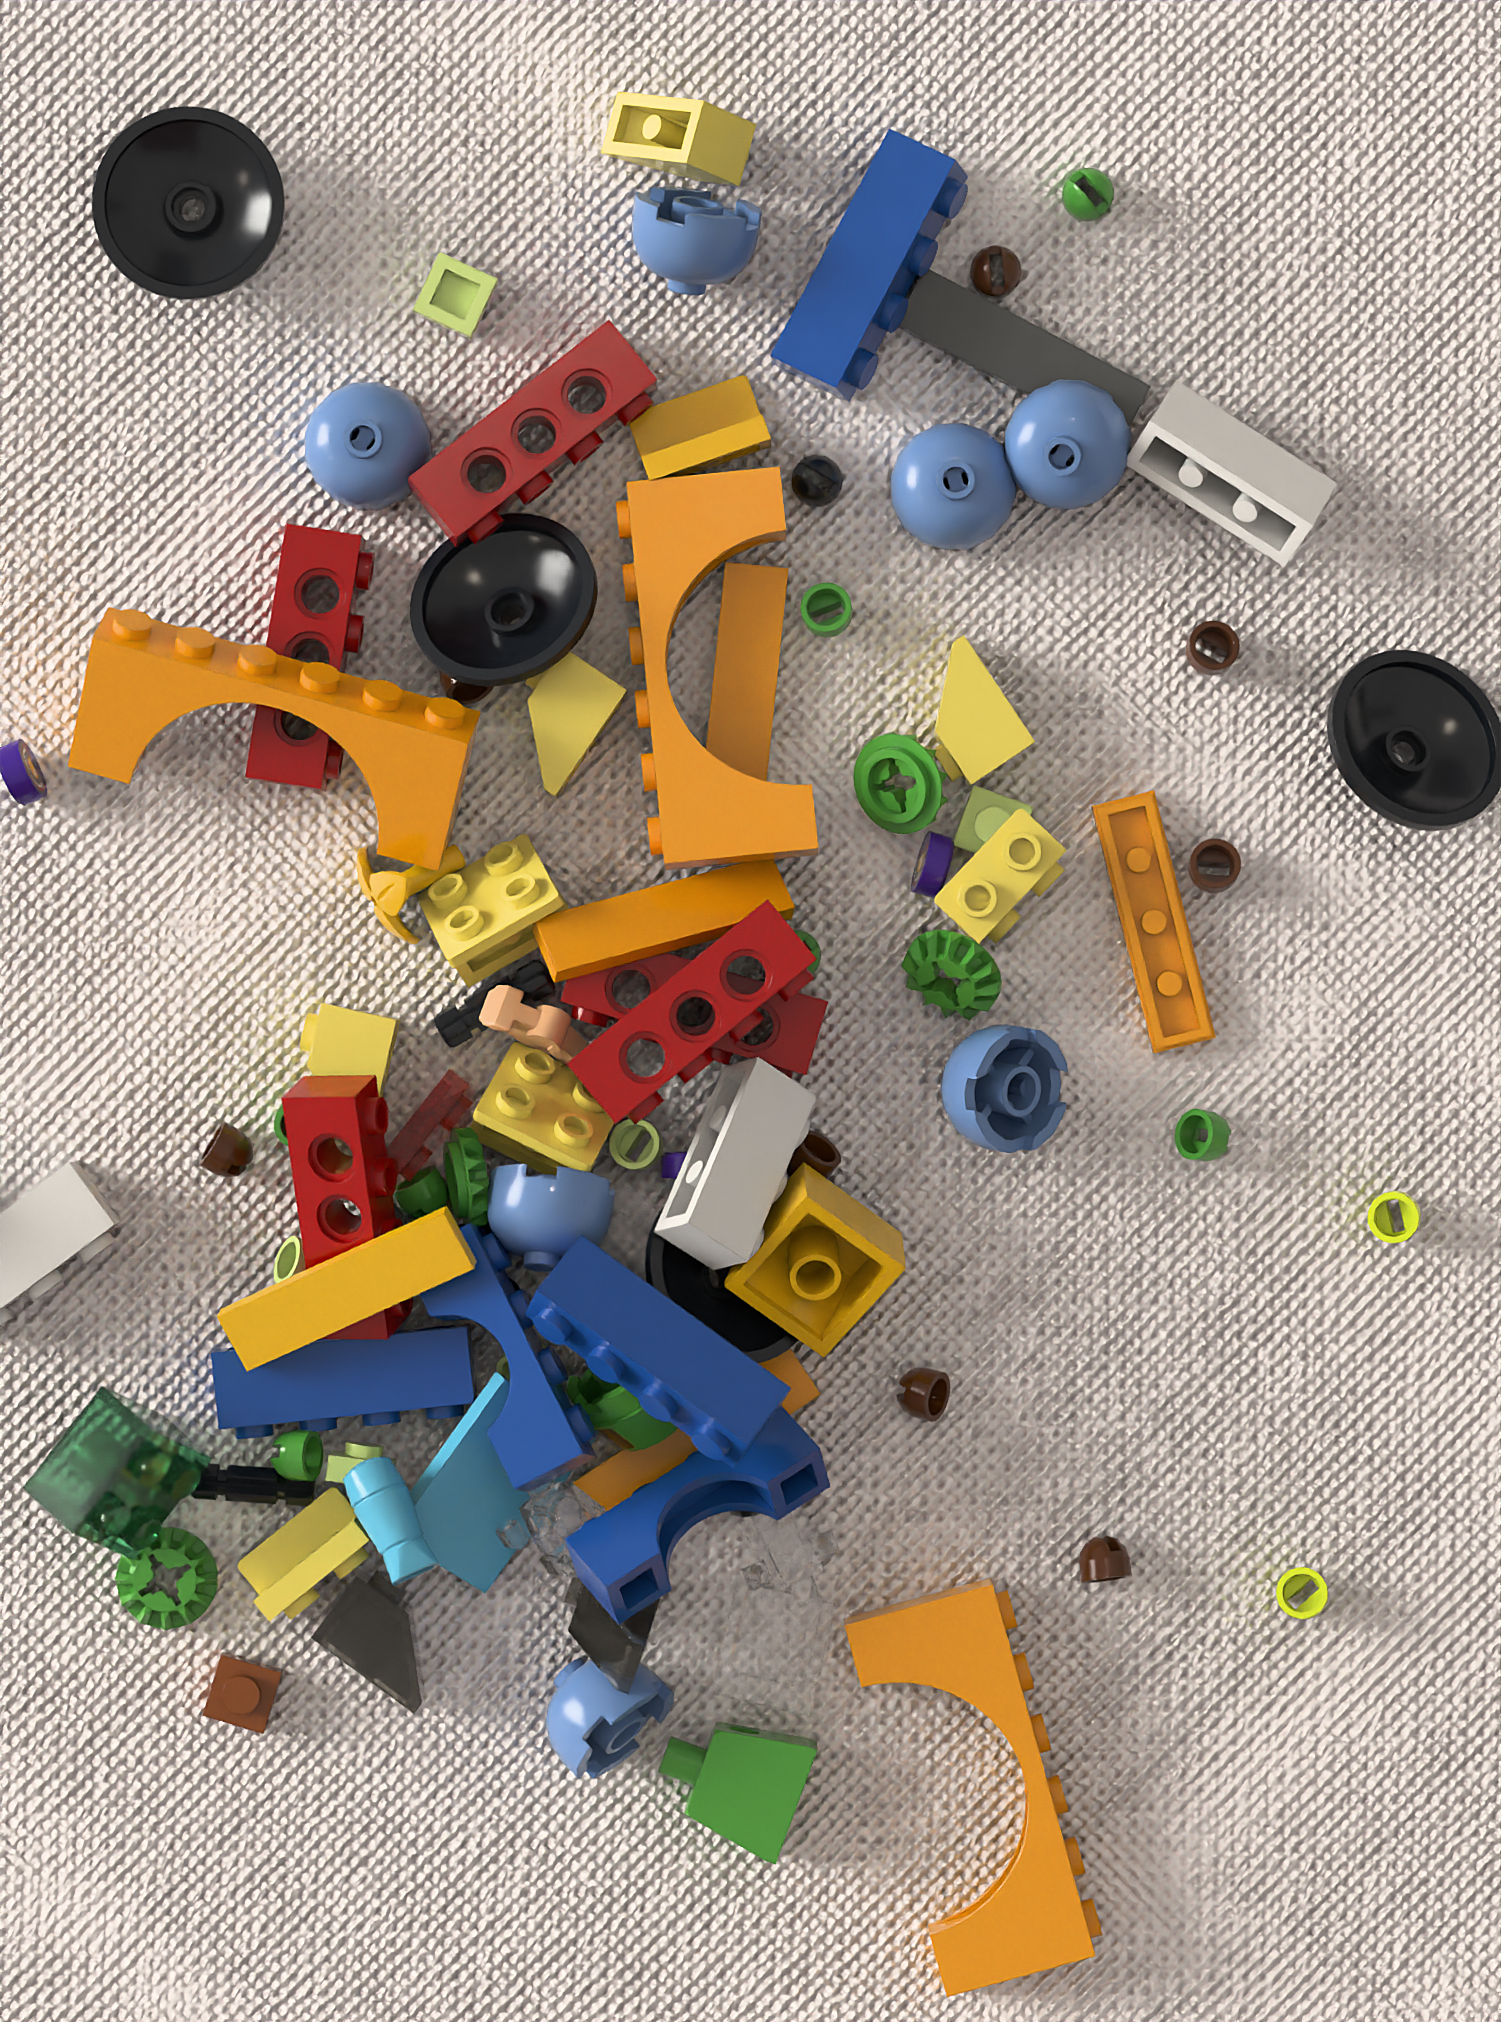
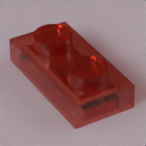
[386,1068,473,1182]

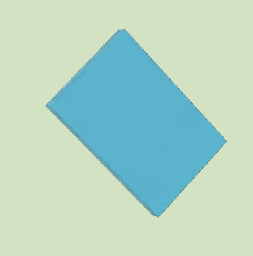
[410,1371,596,1593]

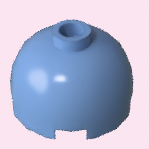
[632,187,762,295]
[1004,379,1132,510]
[304,382,432,510]
[890,422,1017,550]
[941,1024,1068,1153]
[487,1164,615,1273]
[546,1654,674,1779]

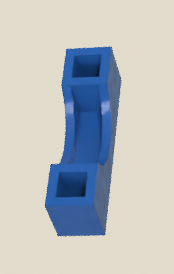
[419,1223,597,1492]
[565,1406,830,1625]

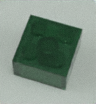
[23,1386,212,1560]

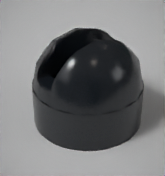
[791,455,842,508]

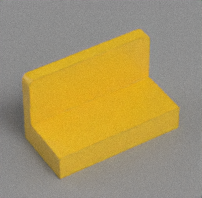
[629,375,771,481]

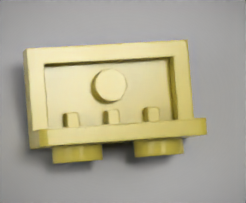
[934,809,1067,944]
[237,1486,371,1621]

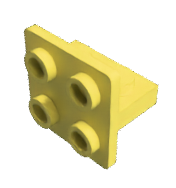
[417,834,570,988]
[470,1042,614,1175]

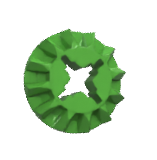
[854,731,948,834]
[901,930,1002,1021]
[443,1127,490,1227]
[114,1527,218,1631]

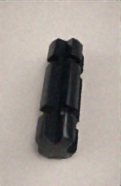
[434,959,555,1047]
[189,1463,316,1506]

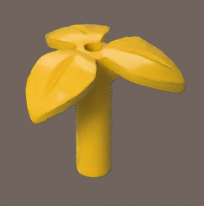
[357,844,466,945]

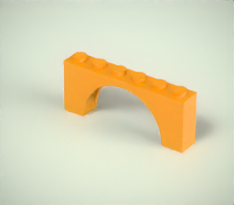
[616,466,819,870]
[68,607,481,871]
[843,1578,1103,1997]

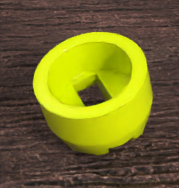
[1368,1191,1421,1243]
[1276,1567,1329,1620]

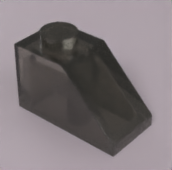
[311,1569,426,1714]
[564,1570,660,1694]

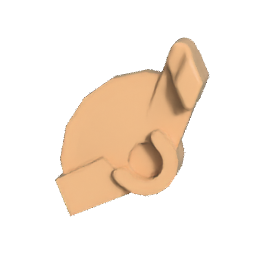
[479,985,589,1065]

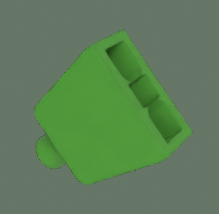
[658,1722,818,1865]

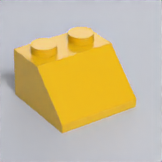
[724,1162,906,1357]

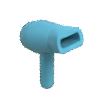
[343,1457,439,1585]

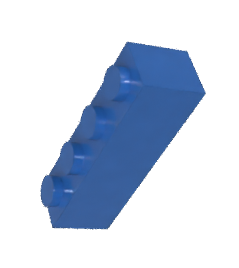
[770,128,968,403]
[525,1235,791,1468]
[211,1323,477,1439]

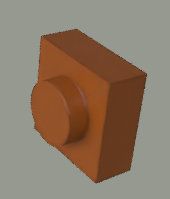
[202,1652,284,1734]

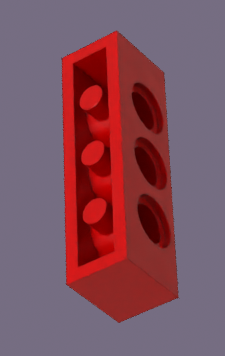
[408,320,657,547]
[245,523,375,792]
[566,899,817,1125]
[560,953,828,1079]
[281,1075,413,1339]

